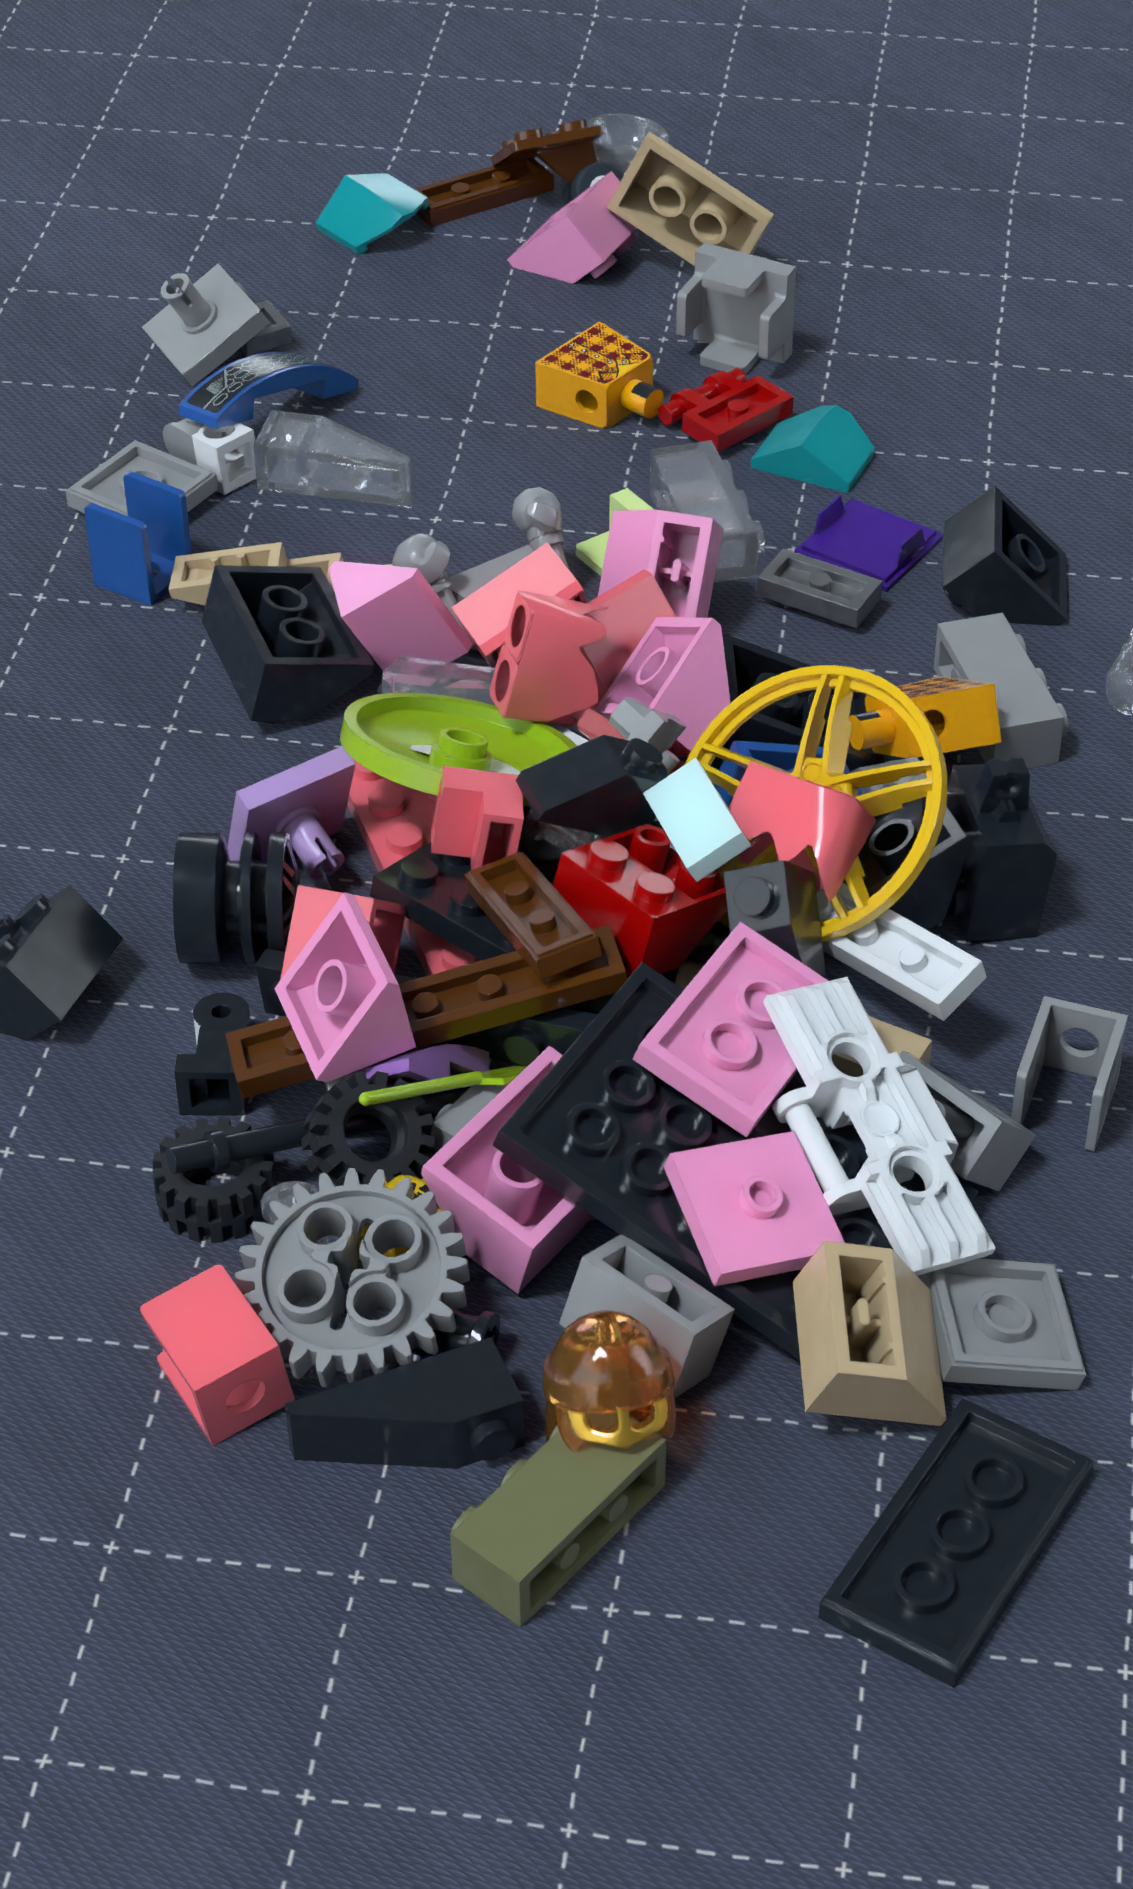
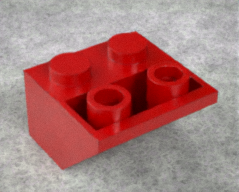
[553,823,727,978]

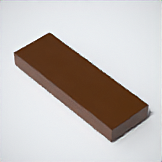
[414,158,554,227]
[464,852,602,980]

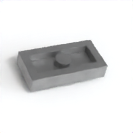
[757,549,882,628]

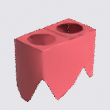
[489,590,608,726]
[729,761,876,902]

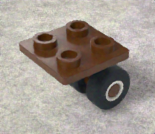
[491,120,624,201]

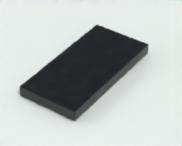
[818,1398,1094,1688]

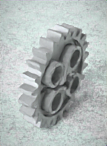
[235,1168,470,1387]

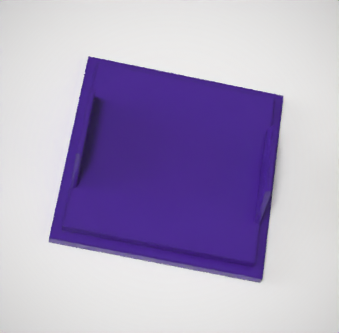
[794,495,943,592]

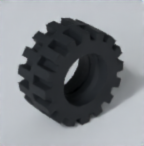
[152,1117,277,1243]

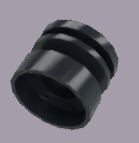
[173,832,300,964]

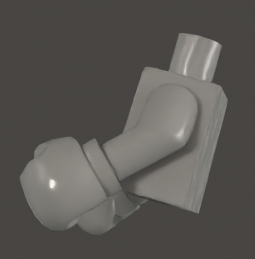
[392,487,569,652]

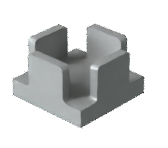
[676,242,796,375]

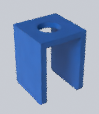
[84,471,192,606]

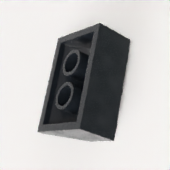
[202,565,374,724]

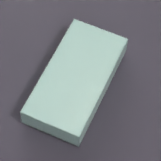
[643,758,751,882]

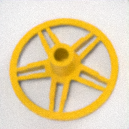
[684,665,948,942]

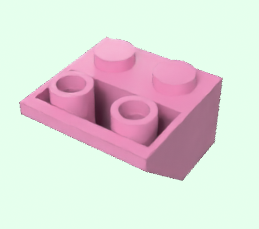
[598,510,723,618]

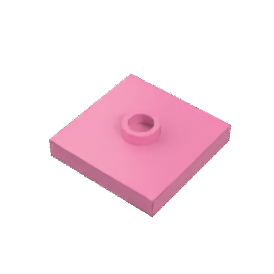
[663,1131,845,1287]

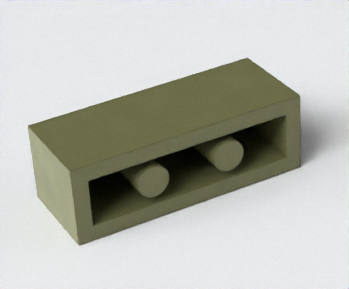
[450,1395,666,1627]

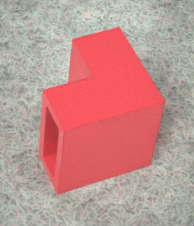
[431,766,524,870]

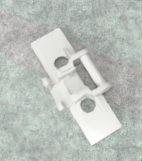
[763,977,996,1276]

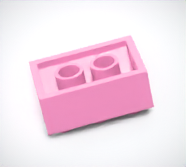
[421,1046,594,1294]

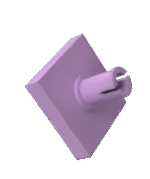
[227,746,356,880]

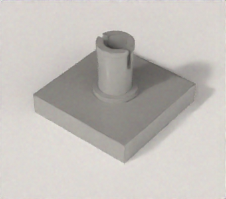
[142,264,270,388]

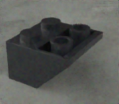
[0,885,123,1041]

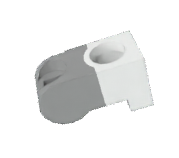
[163,418,261,495]

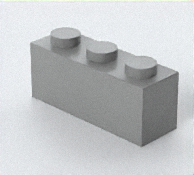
[934,613,1068,768]

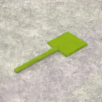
[359,1066,527,1106]

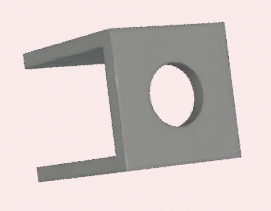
[1011,996,1128,1152]

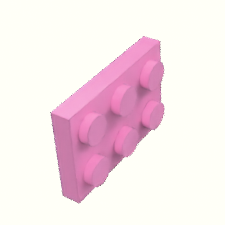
[632,921,828,1138]

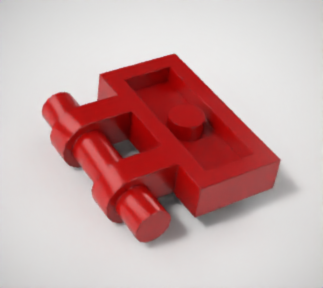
[658,368,794,453]

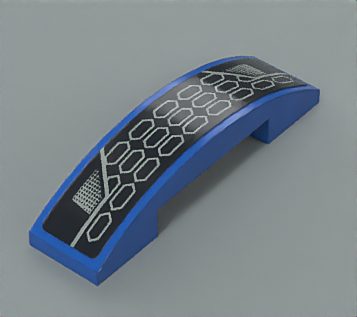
[178,352,359,429]

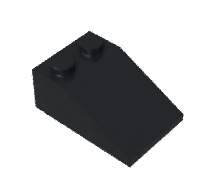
[711,633,884,771]

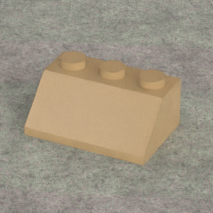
[606,131,774,266]

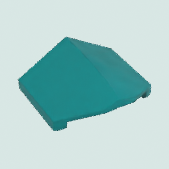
[316,173,429,255]
[750,405,875,493]

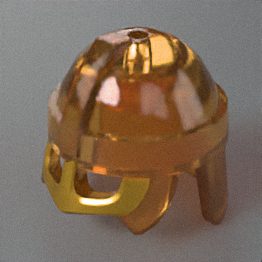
[542,1310,676,1452]

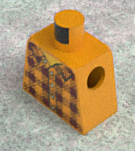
[535,322,664,428]
[849,677,1002,758]

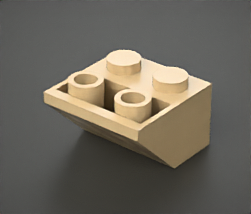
[793,1241,946,1426]

